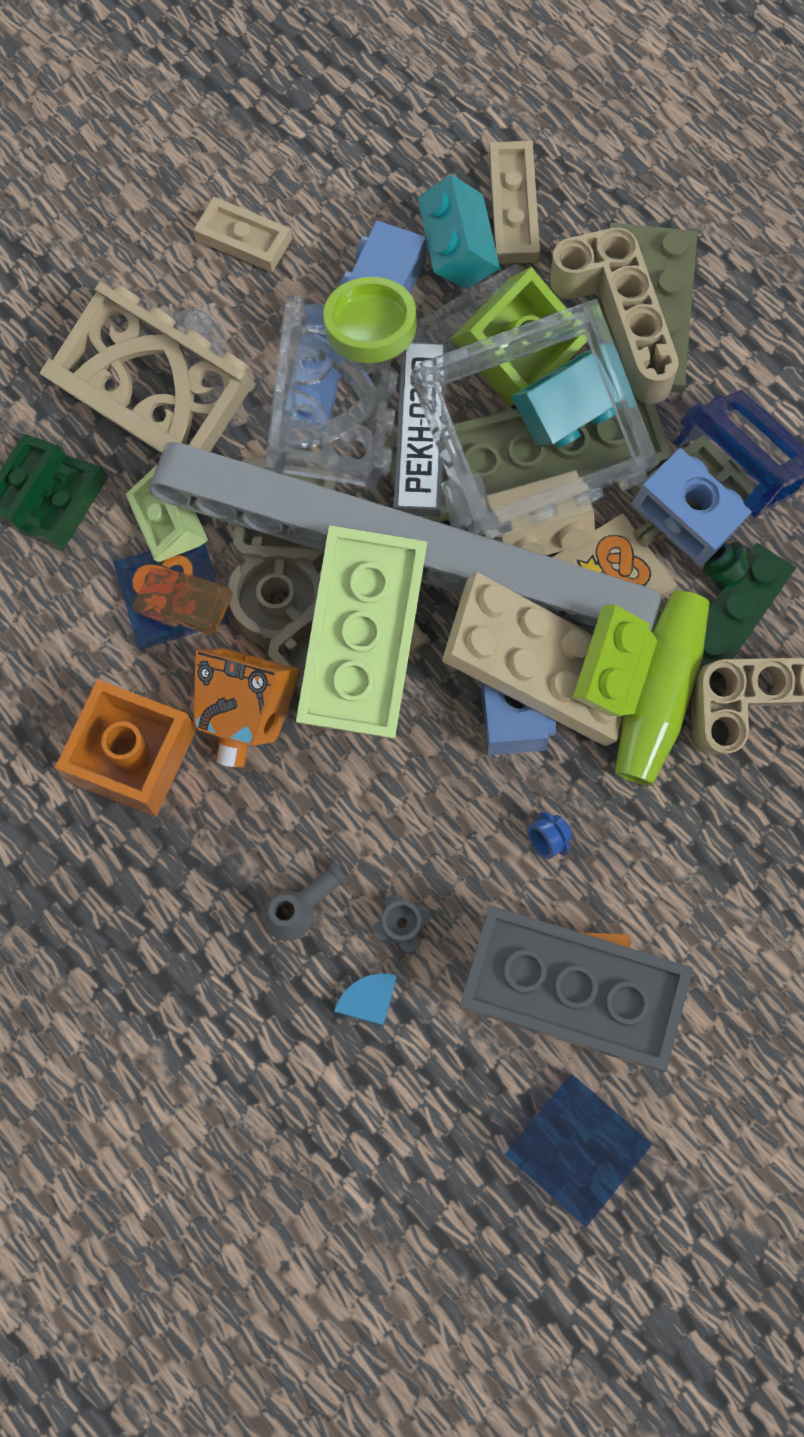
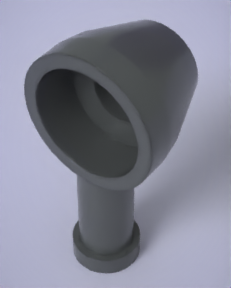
[263,862,349,941]

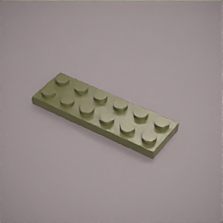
[382,382,672,522]

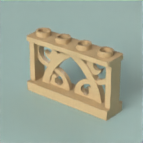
[39,282,256,453]

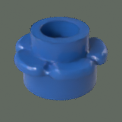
[527,812,572,859]

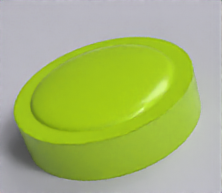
[323,277,417,363]

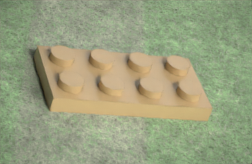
[442,572,623,747]

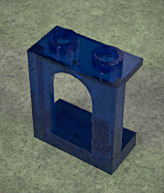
[674,389,804,518]

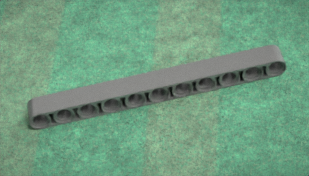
[149,442,663,635]

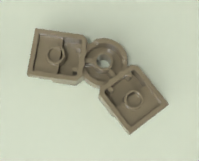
[227,458,337,730]

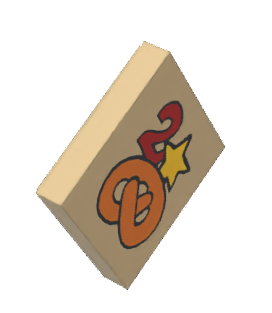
[551,513,678,598]

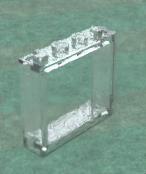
[410,299,660,541]

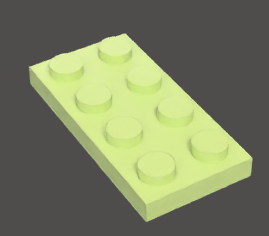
[296,525,427,739]

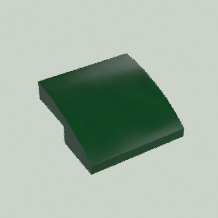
[0,433,109,552]

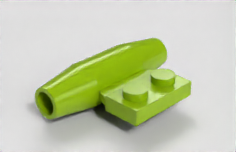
[573,590,710,786]

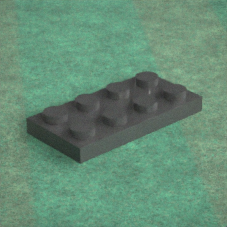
[459,905,693,1073]

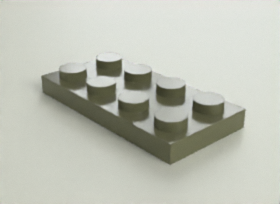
[597,223,698,393]

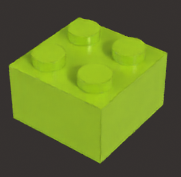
[450,267,591,406]

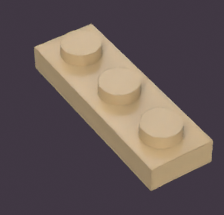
[489,141,540,264]

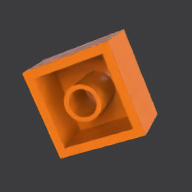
[55,679,196,818]

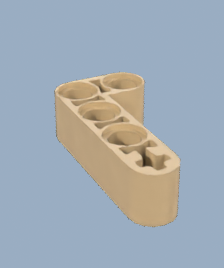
[550,228,679,404]
[690,658,804,755]

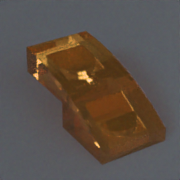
[131,567,233,637]

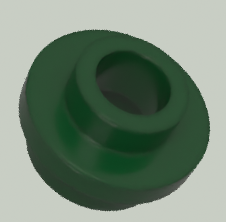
[703,542,750,586]

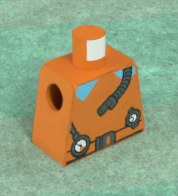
[194,648,301,767]

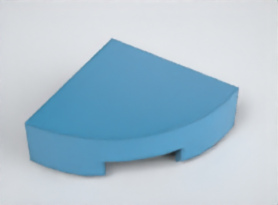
[334,973,397,1027]

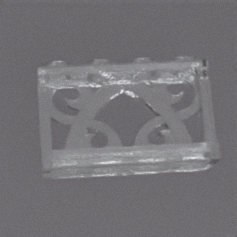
[264,295,398,491]

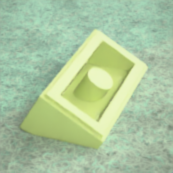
[125,465,208,562]

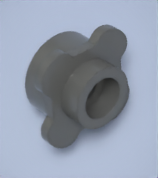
[373,894,431,952]

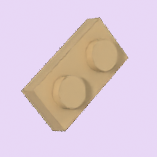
[193,197,292,272]

